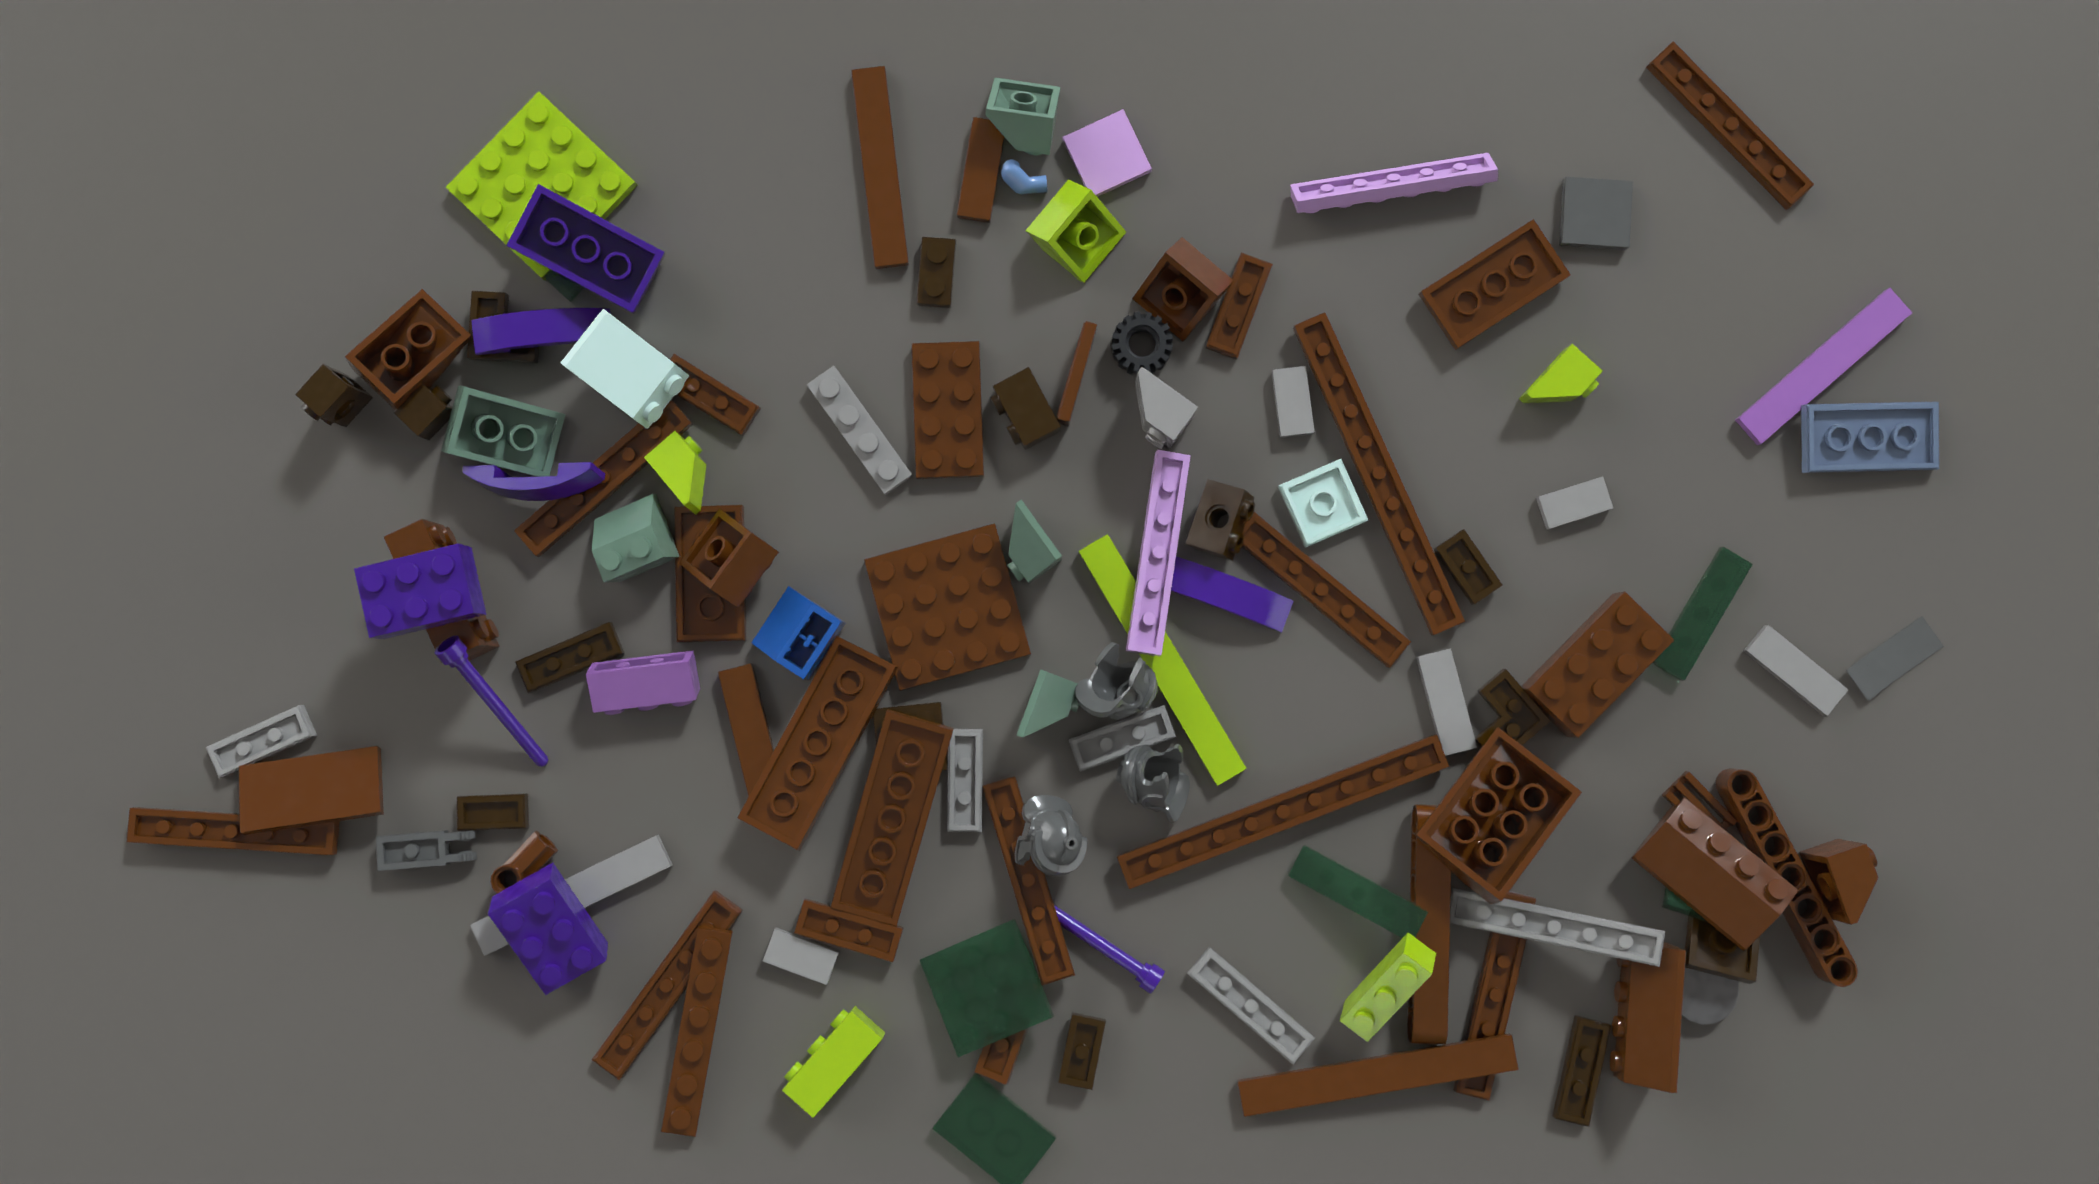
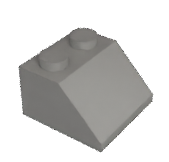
[1135,367,1198,450]

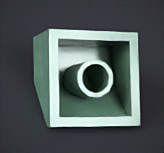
[592,494,680,583]

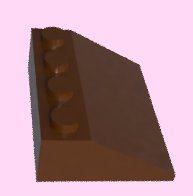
[1415,727,1582,904]

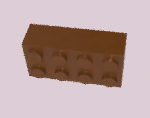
[384,519,500,663]
[1521,591,1674,738]

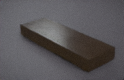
[515,622,625,693]
[1552,1015,1611,1127]

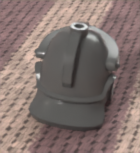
[1075,642,1158,720]
[1116,744,1190,823]
[1015,795,1088,876]

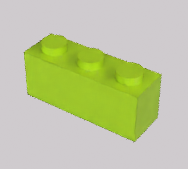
[1340,933,1436,1042]
[782,1006,885,1118]

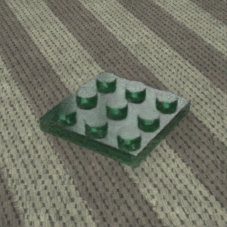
[920,919,1054,1057]

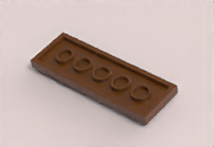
[737,636,898,851]
[830,709,954,926]

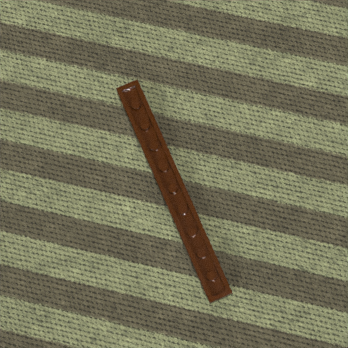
[1293,312,1465,636]
[1117,734,1449,889]

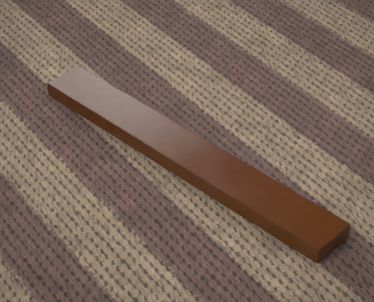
[1237,1033,1519,1117]

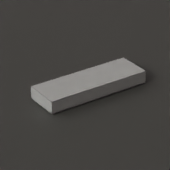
[1743,625,1848,716]
[1416,648,1477,756]
[206,705,317,778]
[1068,705,1176,772]
[947,729,983,832]

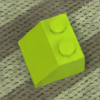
[1025,179,1126,283]

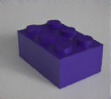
[354,544,487,639]
[488,863,608,995]

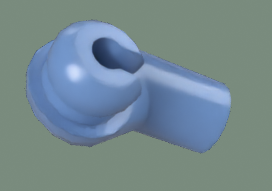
[1001,159,1047,194]

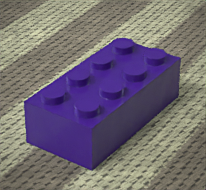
[506,184,665,314]

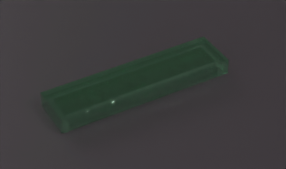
[1652,547,1753,681]
[1288,845,1429,938]

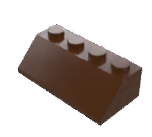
[1631,798,1798,951]
[1610,942,1686,1093]

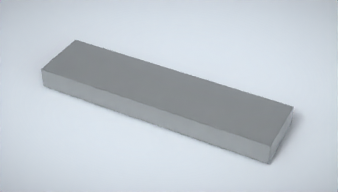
[1187,947,1315,1064]

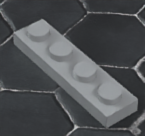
[807,365,913,495]

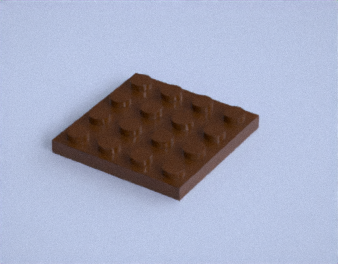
[864,523,1031,690]

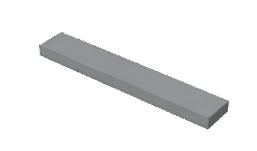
[470,834,673,956]
[1450,888,1665,967]

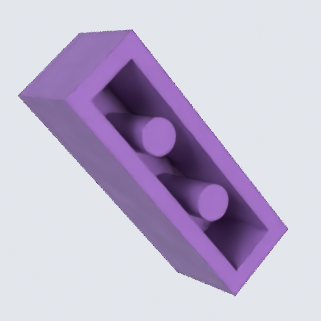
[586,650,700,715]

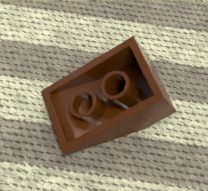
[345,289,472,411]

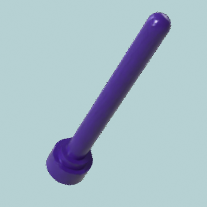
[434,636,548,767]
[1054,905,1165,994]

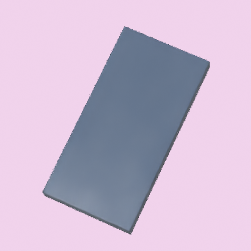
[1801,402,1939,473]

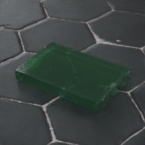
[932,1072,1056,1184]

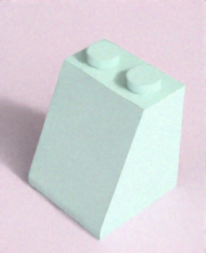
[561,309,689,429]

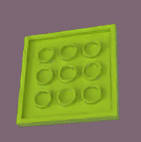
[446,91,638,281]

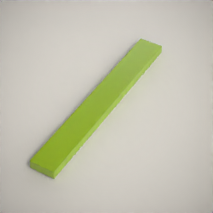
[1078,534,1247,786]

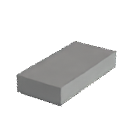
[1271,366,1315,438]
[1536,476,1614,530]
[763,927,840,985]

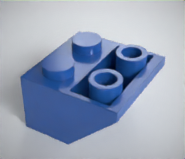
[752,586,846,680]

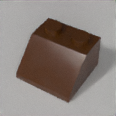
[1132,237,1234,341]
[679,509,779,607]
[1799,839,1879,925]

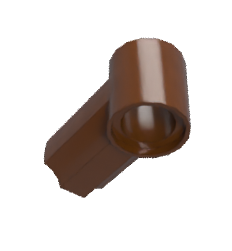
[490,831,558,894]

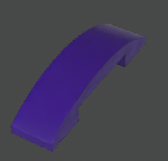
[471,308,611,355]
[463,462,605,501]
[1171,557,1293,633]

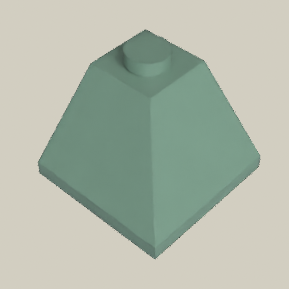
[986,78,1060,156]
[1007,499,1062,584]
[1016,669,1079,738]

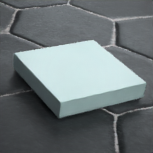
[1278,459,1368,548]

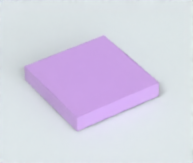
[1063,109,1152,197]

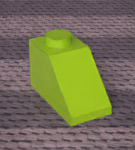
[1519,344,1603,403]
[644,431,707,515]

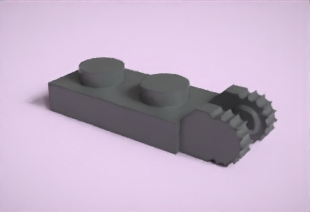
[376,830,477,871]

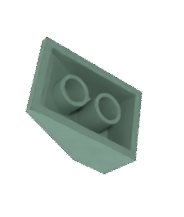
[441,386,566,477]

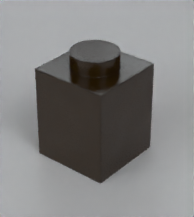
[394,383,452,440]

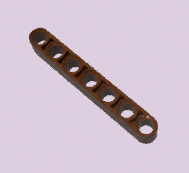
[1716,768,1858,987]
[1407,804,1451,1044]

